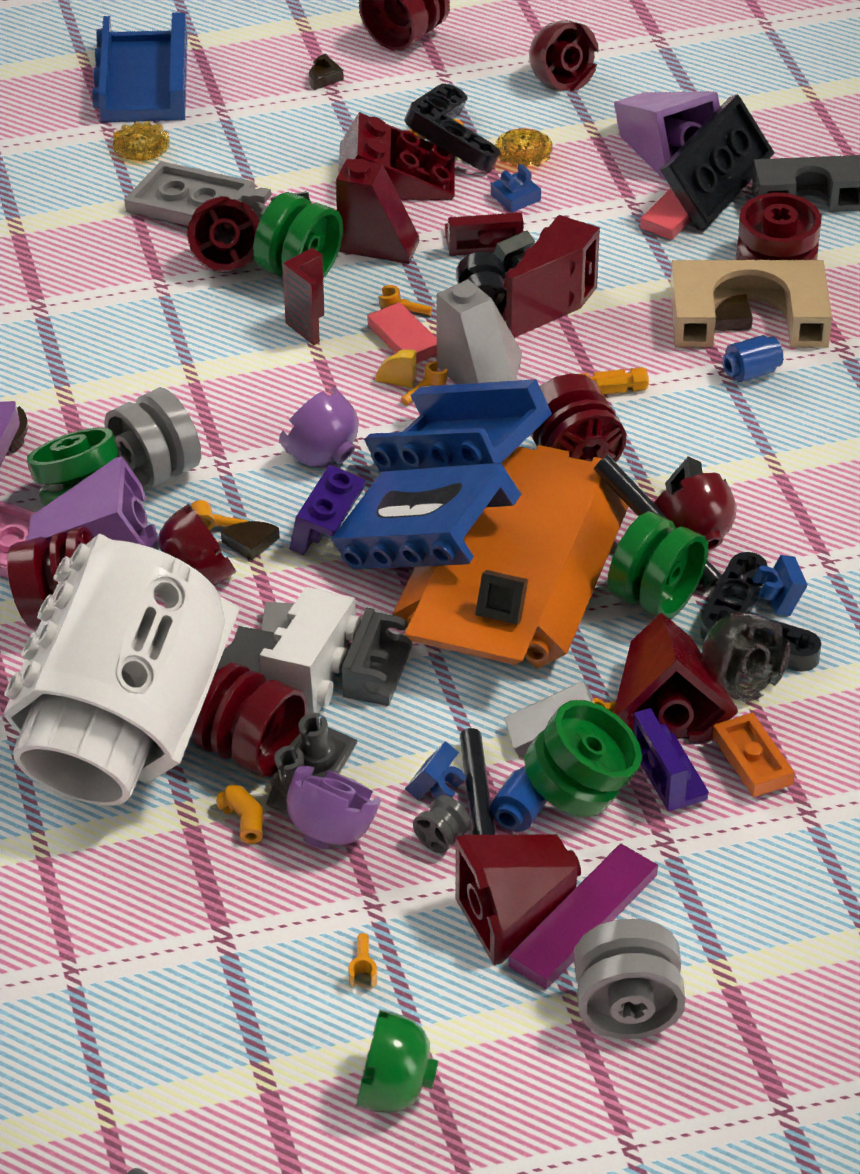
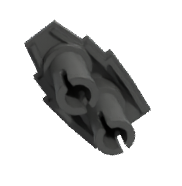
[266,713,358,815]

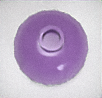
[279,387,359,467]
[286,766,381,850]

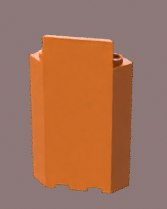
[392,445,629,669]

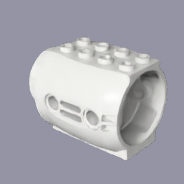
[4,533,240,806]

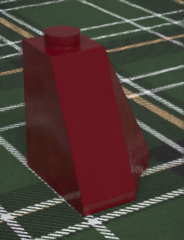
[336,158,419,264]
[613,612,738,742]
[455,834,581,966]

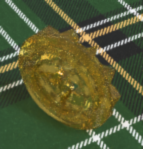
[113,121,170,161]
[495,128,553,168]

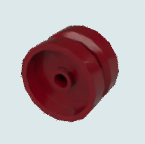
[736,192,822,260]

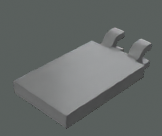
[124,161,272,226]

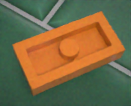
[712,712,795,798]

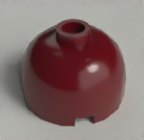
[529,20,599,91]
[187,196,260,273]
[654,472,737,551]
[158,503,236,586]

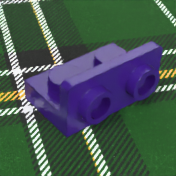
[289,464,366,556]
[633,708,709,812]

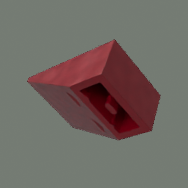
[338,112,455,200]
[503,215,600,338]

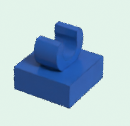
[490,164,541,213]
[752,555,808,616]
[405,741,466,800]

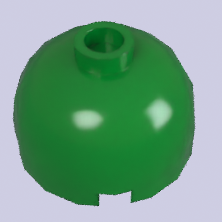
[355,1009,439,1113]

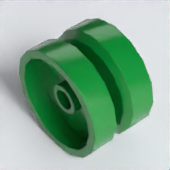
[253,191,343,278]
[27,427,118,507]
[608,511,708,619]
[524,700,642,817]

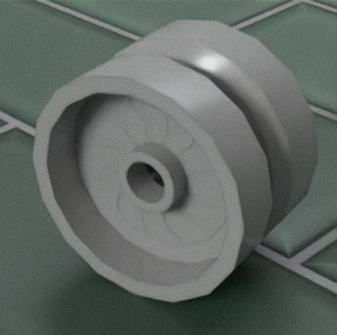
[104,387,202,492]
[574,919,686,1039]

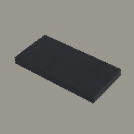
[660,94,775,231]

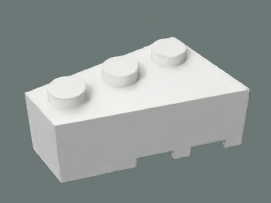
[259,587,361,714]

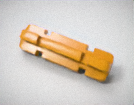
[580,367,649,395]

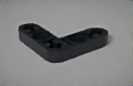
[404,83,500,171]
[700,552,822,672]

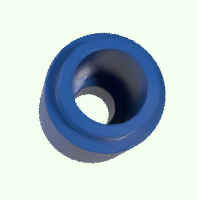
[722,335,784,382]
[491,766,547,832]

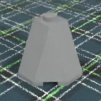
[436,279,522,384]

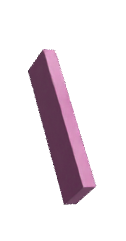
[508,843,658,990]

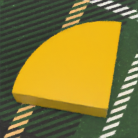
[375,349,417,389]

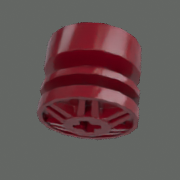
[359,0,450,51]
[530,373,627,462]
[7,526,94,630]
[192,662,307,777]

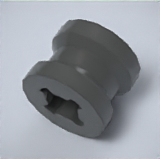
[413,795,471,854]

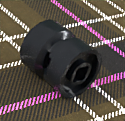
[456,252,507,317]

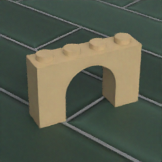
[670,260,832,347]

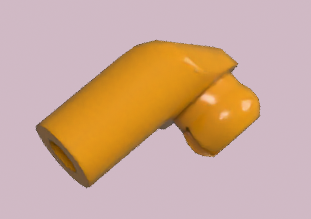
[216,785,263,844]

